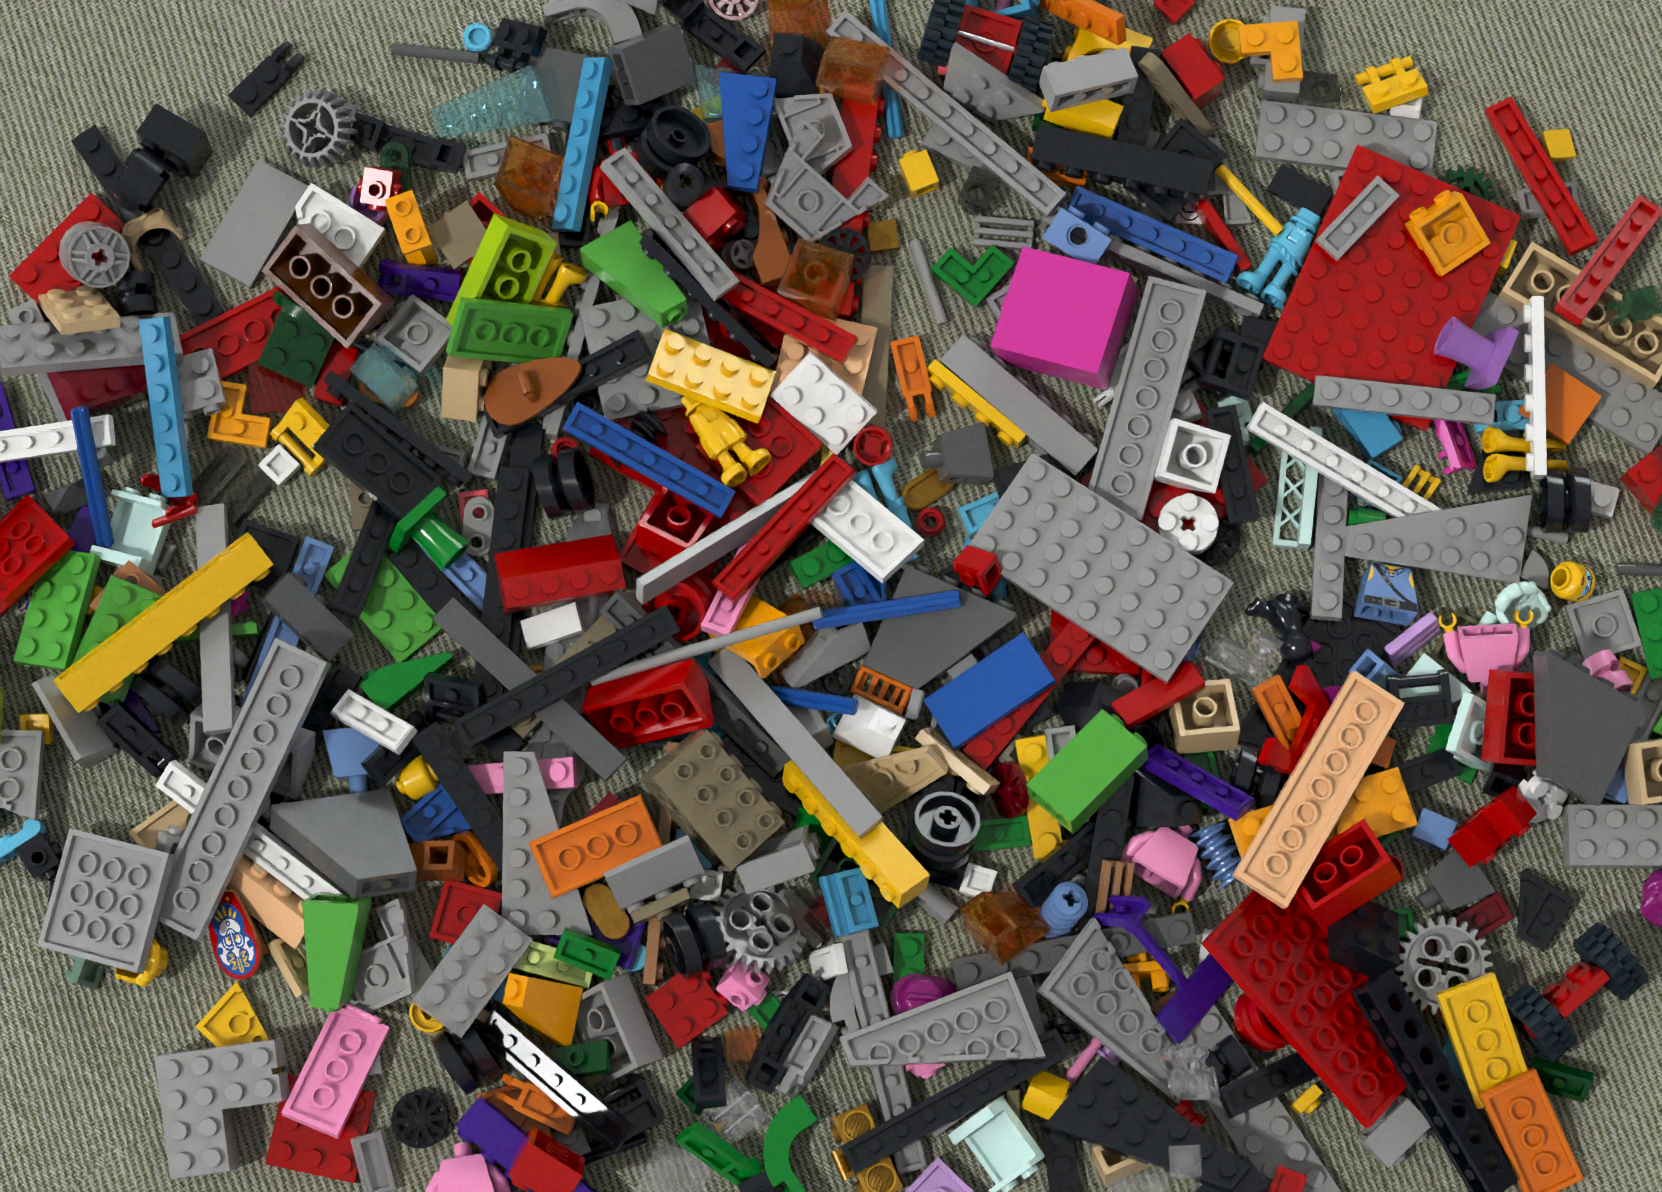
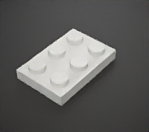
[770,351,877,455]

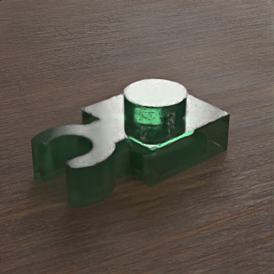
[1604,285,1662,326]

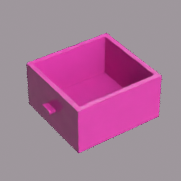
[990,246,1140,391]

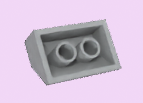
[32,672,119,768]
[603,835,706,914]
[575,974,663,1086]

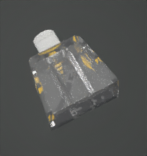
[702,1075,772,1145]

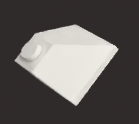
[832,694,909,758]

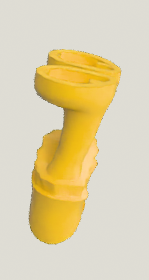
[529,252,588,308]
[1481,427,1567,483]

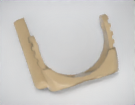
[120,208,184,271]

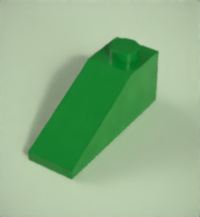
[359,652,456,713]

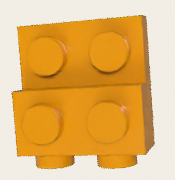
[1405,190,1491,276]

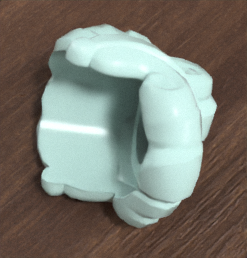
[1494,581,1551,629]

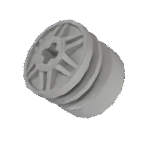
[59,221,130,288]

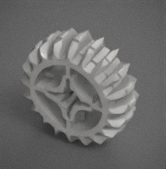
[279,89,357,169]

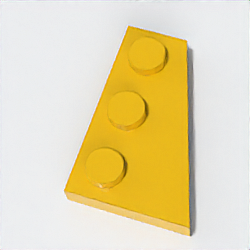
[195,982,284,1074]

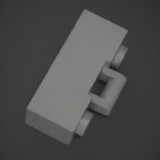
[1250,6,1306,102]

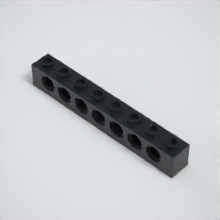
[1350,968,1518,1192]

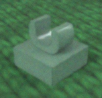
[65,956,106,990]

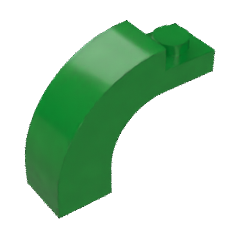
[763,1095,818,1192]

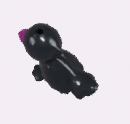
[1245,593,1322,663]

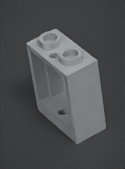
[736,824,823,894]

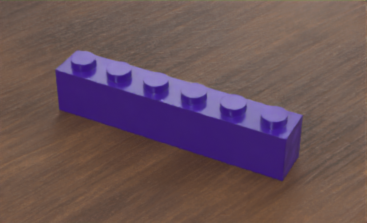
[455,1094,597,1192]

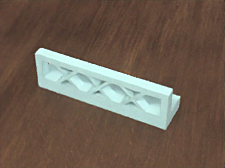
[1272,426,1323,550]

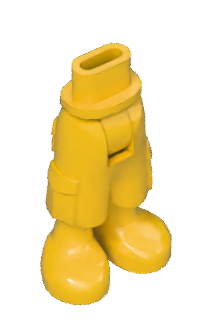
[681,396,772,488]

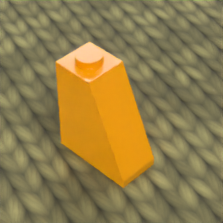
[503,973,583,1047]

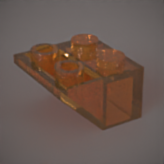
[815,36,890,105]
[959,891,1050,966]

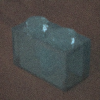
[349,343,420,414]

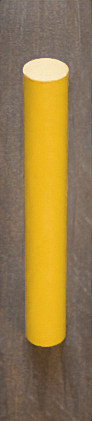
[1215,164,1284,236]

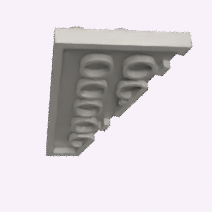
[1342,494,1532,583]
[0,730,45,821]
[502,751,594,935]
[1038,918,1196,1104]
[839,971,1046,1068]

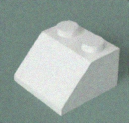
[1154,418,1231,493]

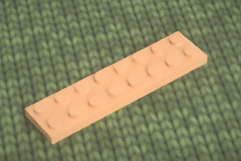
[1232,670,1405,909]

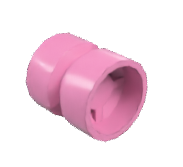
[1581,649,1634,693]

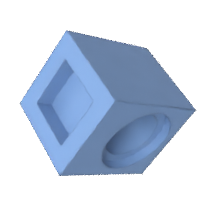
[1408,808,1457,853]

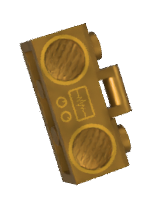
[829,1103,903,1192]

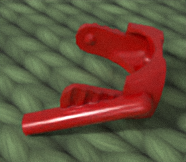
[140,473,198,528]

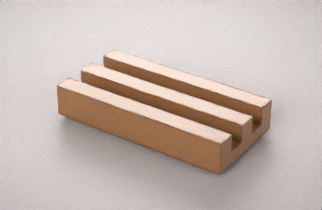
[1095,859,1135,914]

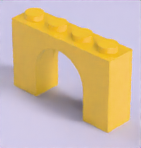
[1042,26,1153,139]

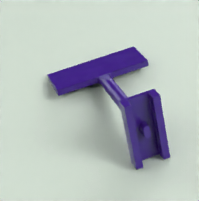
[1093,895,1233,1044]

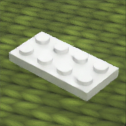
[811,480,924,584]

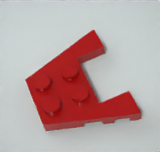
[1257,664,1330,775]

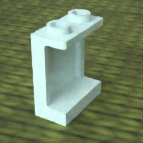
[89,487,171,577]
[947,1096,1046,1192]

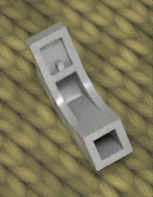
[542,0,642,46]
[830,943,894,1036]

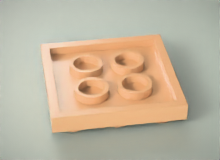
[770,313,878,396]

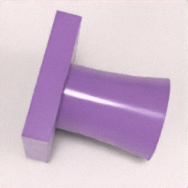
[1434,317,1519,392]

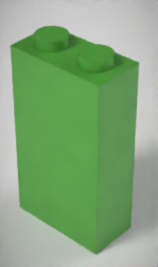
[1026,709,1149,834]

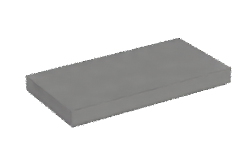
[200,159,309,289]

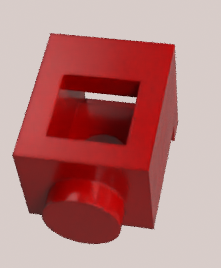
[953,545,1002,596]

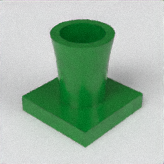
[388,486,471,572]

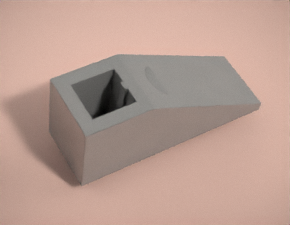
[780,623,871,689]

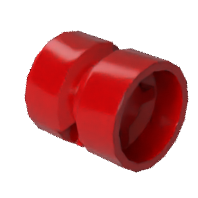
[853,424,893,466]

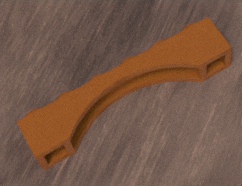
[706,119,799,291]

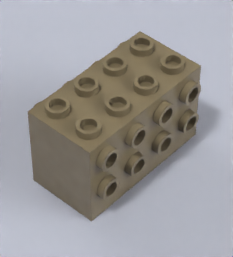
[640,730,785,871]

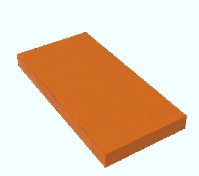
[528,794,663,899]
[1478,1067,1584,1192]

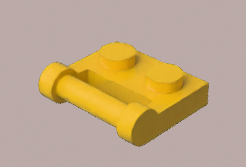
[270,397,330,477]

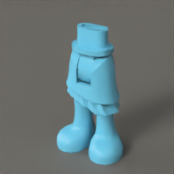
[1236,207,1321,308]
[852,459,918,565]

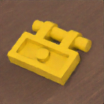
[1354,56,1429,114]

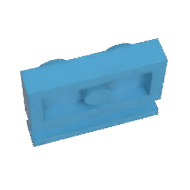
[819,867,879,938]

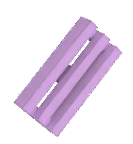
[1384,612,1441,668]

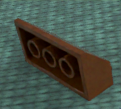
[261,223,396,349]

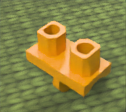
[1122,952,1170,993]

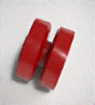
[642,570,717,642]
[1234,993,1290,1053]

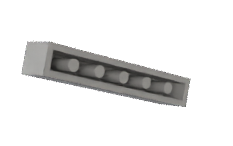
[940,334,1099,480]

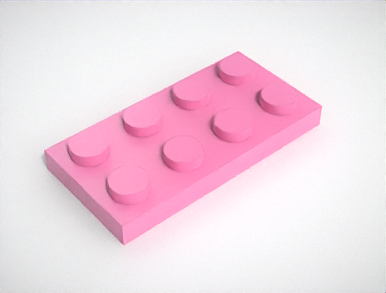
[281,1007,390,1139]

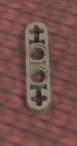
[1138,52,1214,138]

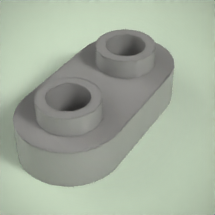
[462,496,494,556]

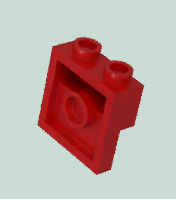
[644,966,730,1049]

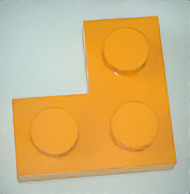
[1238,21,1303,83]
[206,381,272,449]

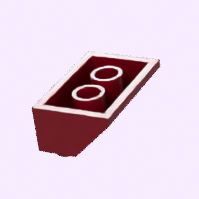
[47,365,148,421]

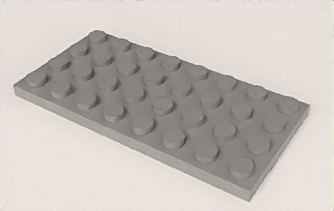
[969,453,1234,684]

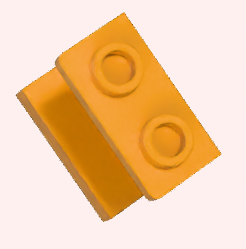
[385,190,439,266]
[708,595,805,679]

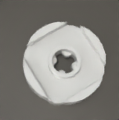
[1158,493,1219,555]
[1517,770,1568,823]

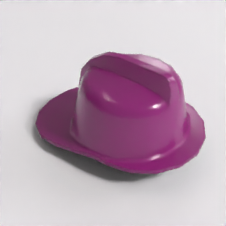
[890,974,958,1015]

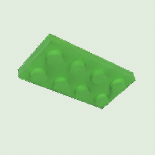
[446,297,573,363]
[13,550,101,671]
[324,551,443,663]
[71,574,163,706]

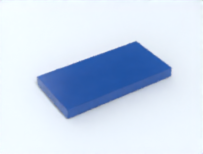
[924,632,1057,751]

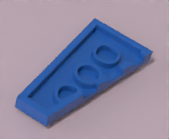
[719,72,778,193]

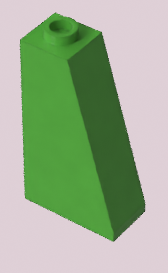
[580,220,688,328]
[302,893,371,1012]

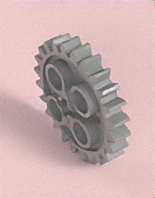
[712,883,809,975]
[1395,916,1493,1015]

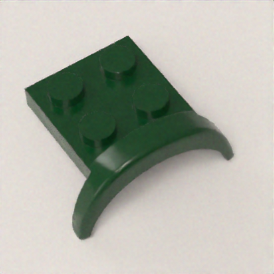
[257,290,335,388]

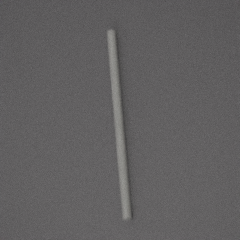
[590,606,823,686]

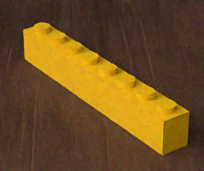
[53,532,274,713]

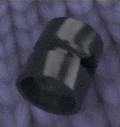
[116,270,159,316]
[1194,1035,1252,1091]

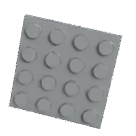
[579,286,710,422]
[37,828,175,974]

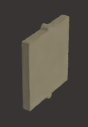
[427,200,487,271]

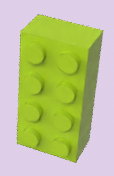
[446,213,557,327]

